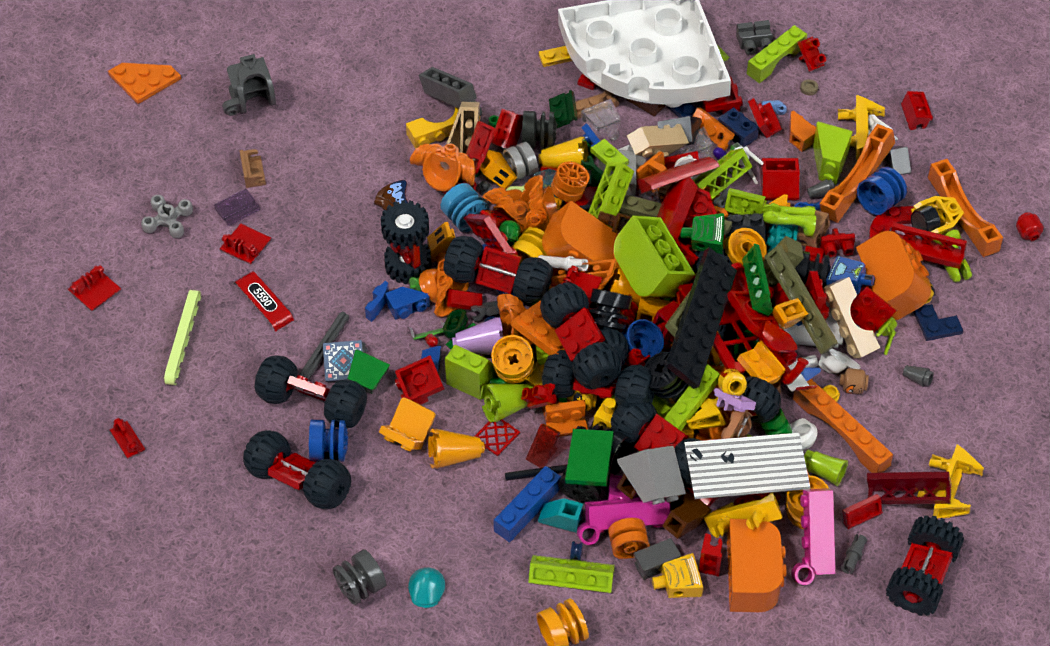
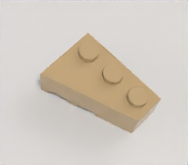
[446,102,480,160]
[627,124,689,158]

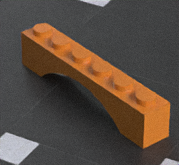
[819,124,895,223]
[928,159,1003,257]
[793,379,893,473]

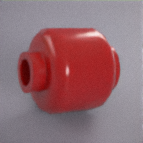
[1016,212,1044,241]

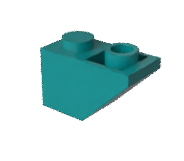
[538,498,583,533]

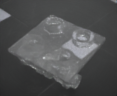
[676,127,713,157]

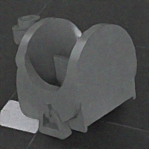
[222,54,276,116]

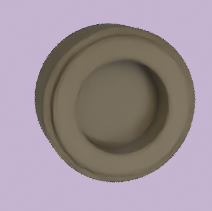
[800,79,818,95]

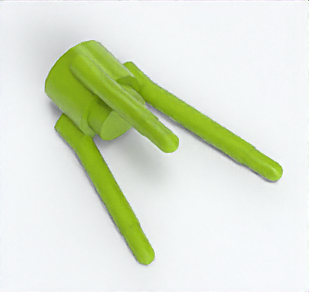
[876,317,897,355]

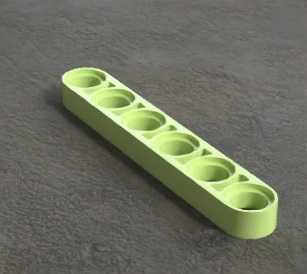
[164,290,201,385]

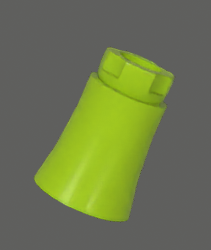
[804,450,848,486]

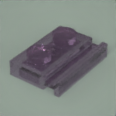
[214,189,260,226]

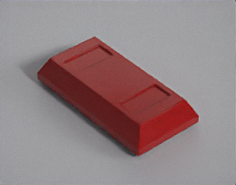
[447,289,483,310]

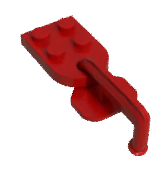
[727,290,809,385]

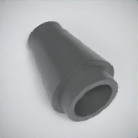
[807,179,835,199]
[903,365,934,387]

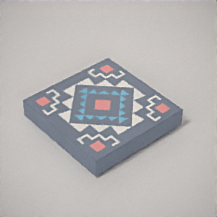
[323,340,363,382]

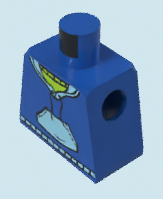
[826,256,875,294]

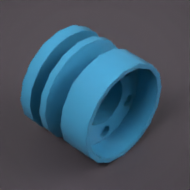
[440,183,490,233]

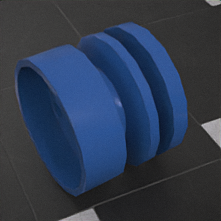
[857,167,907,215]
[621,319,664,363]
[309,420,348,462]

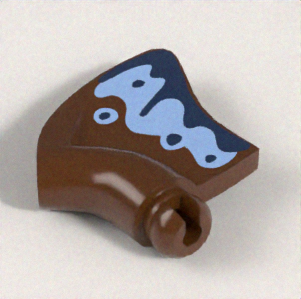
[374,180,408,210]

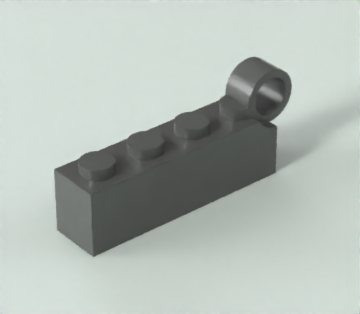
[419,67,482,116]

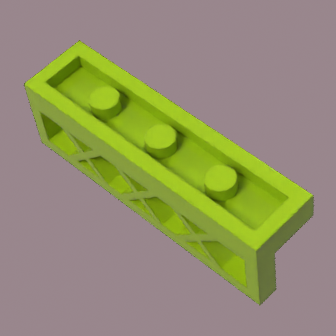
[693,148,752,199]
[588,162,634,229]
[528,555,615,593]

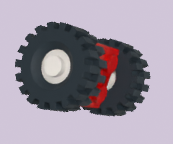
[381,200,432,284]

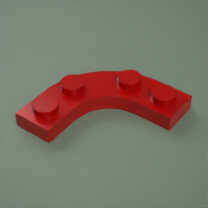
[869,206,914,239]

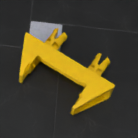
[838,95,885,160]
[686,397,726,430]
[917,444,984,519]
[704,492,783,538]

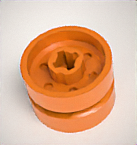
[551,161,590,202]
[608,518,650,559]

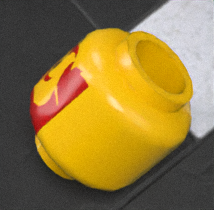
[718,369,747,396]

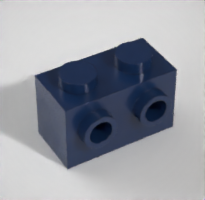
[718,107,759,147]

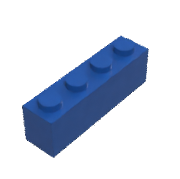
[493,466,561,543]

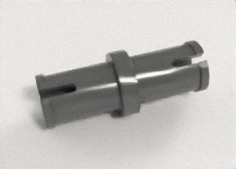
[841,534,867,574]

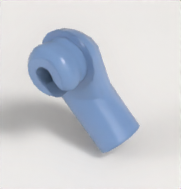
[762,100,787,115]

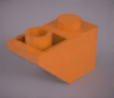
[789,110,816,152]

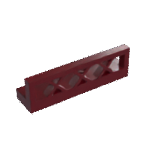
[867,471,952,504]

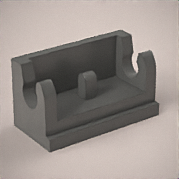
[634,538,681,580]

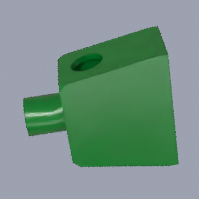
[347,349,390,394]

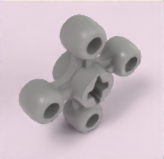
[141,195,193,238]

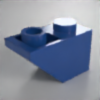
[385,286,430,320]

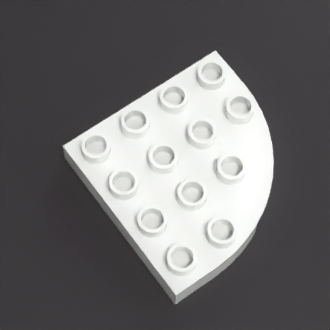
[558,0,731,107]

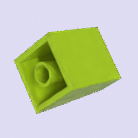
[813,121,853,185]
[445,345,497,400]

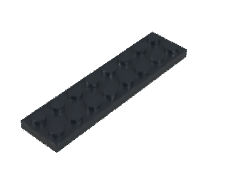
[665,247,737,389]

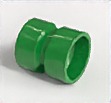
[760,407,793,435]

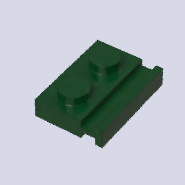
[549,90,578,128]

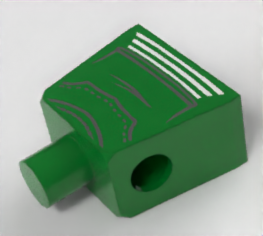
[681,213,725,254]

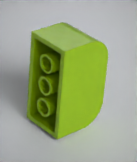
[614,215,695,298]

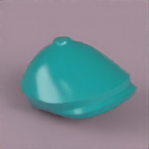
[408,567,445,608]

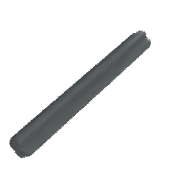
[299,311,349,381]

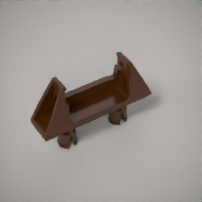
[598,211,632,233]

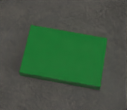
[565,429,614,486]

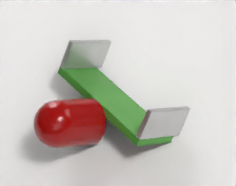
[410,320,444,347]

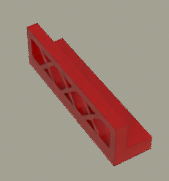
[891,222,967,269]

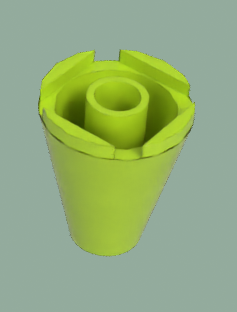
[480,384,533,422]

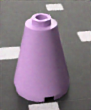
[452,317,503,355]

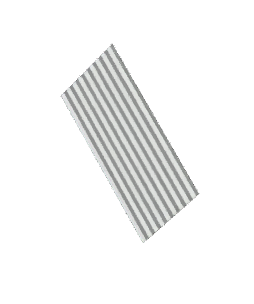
[684,433,811,499]

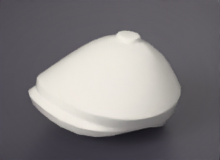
[790,418,817,451]

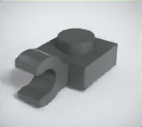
[471,301,500,321]

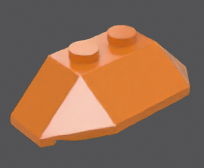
[549,259,617,290]

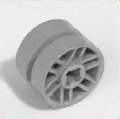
[503,142,538,181]

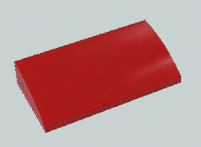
[637,157,720,194]
[657,177,698,242]

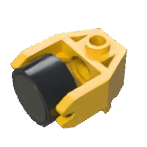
[911,196,964,235]

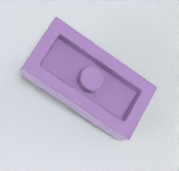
[714,388,756,412]

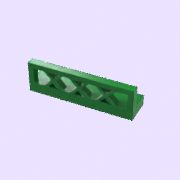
[742,243,773,316]

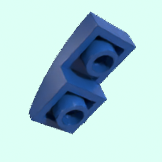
[365,281,389,322]

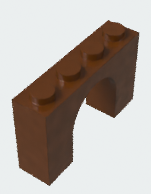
[617,474,711,539]

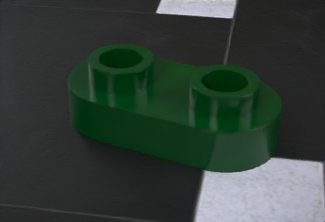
[443,309,468,339]

